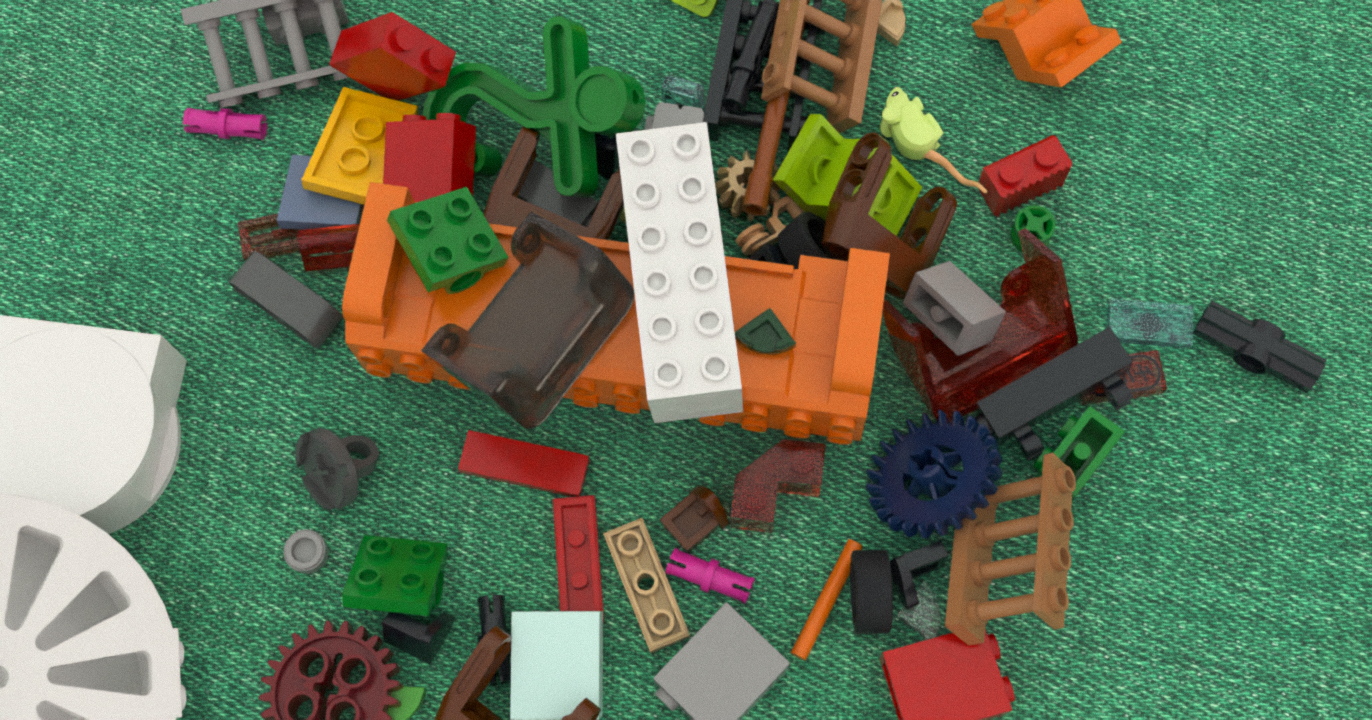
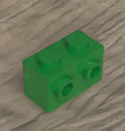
[1032,406,1125,501]

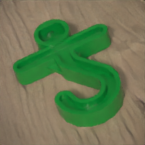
[423,16,646,199]

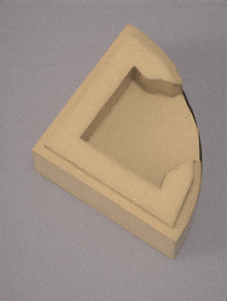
[877,0,906,47]

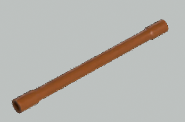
[742,0,810,216]

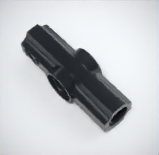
[1192,300,1326,393]

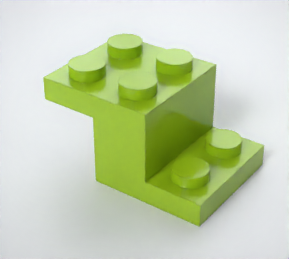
[773,114,923,236]

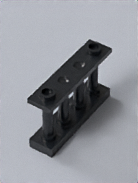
[704,0,828,152]

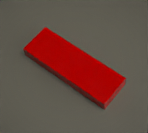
[458,430,590,497]
[553,495,605,623]

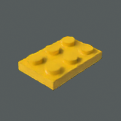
[301,87,419,205]

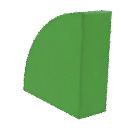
[387,686,427,720]

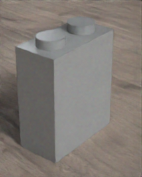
[653,602,790,720]

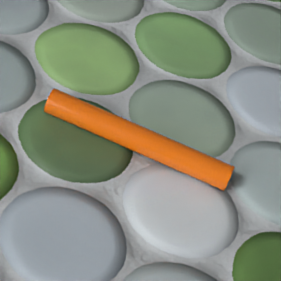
[790,539,863,661]

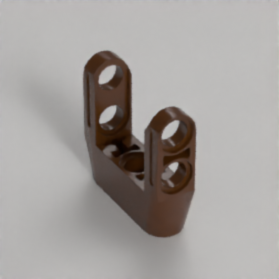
[483,126,624,240]
[821,132,957,298]
[434,625,601,720]

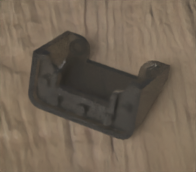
[421,212,634,429]

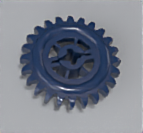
[865,410,1003,538]

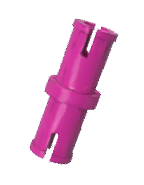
[183,108,268,140]
[665,548,755,604]

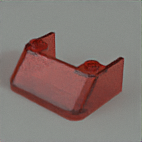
[882,228,1078,422]

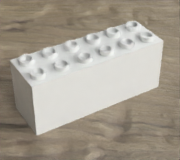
[616,122,743,423]

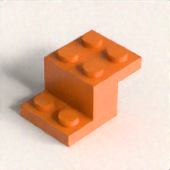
[971,0,1122,88]

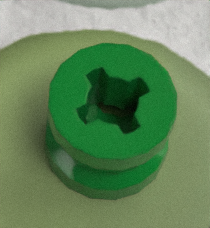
[1010,205,1055,254]

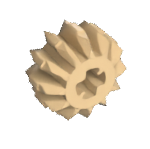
[715,150,781,222]

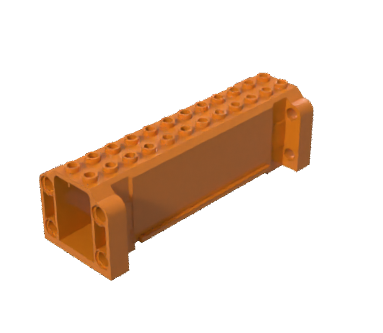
[342,182,890,445]

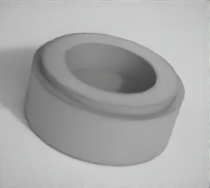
[283,530,329,574]

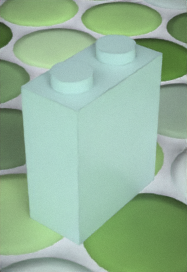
[510,611,603,720]

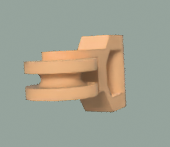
[735,195,804,256]

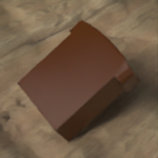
[660,485,729,553]

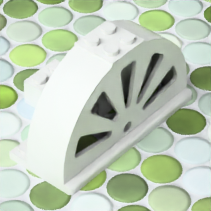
[0,494,186,720]

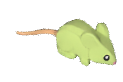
[880,87,987,193]

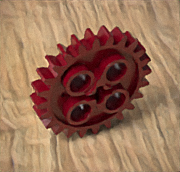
[259,620,403,720]

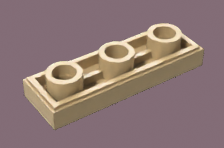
[603,518,690,653]

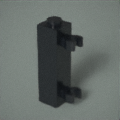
[974,327,1134,461]

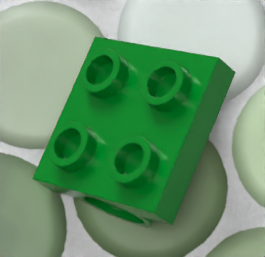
[387,187,508,294]
[342,535,448,616]

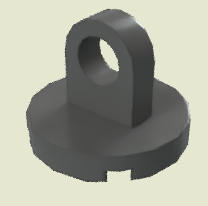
[295,427,379,510]

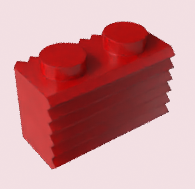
[978,135,1072,217]

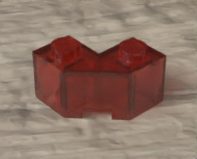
[731,439,826,533]

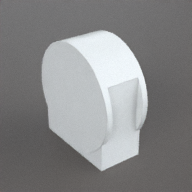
[0,315,187,534]

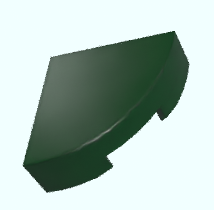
[735,308,796,355]

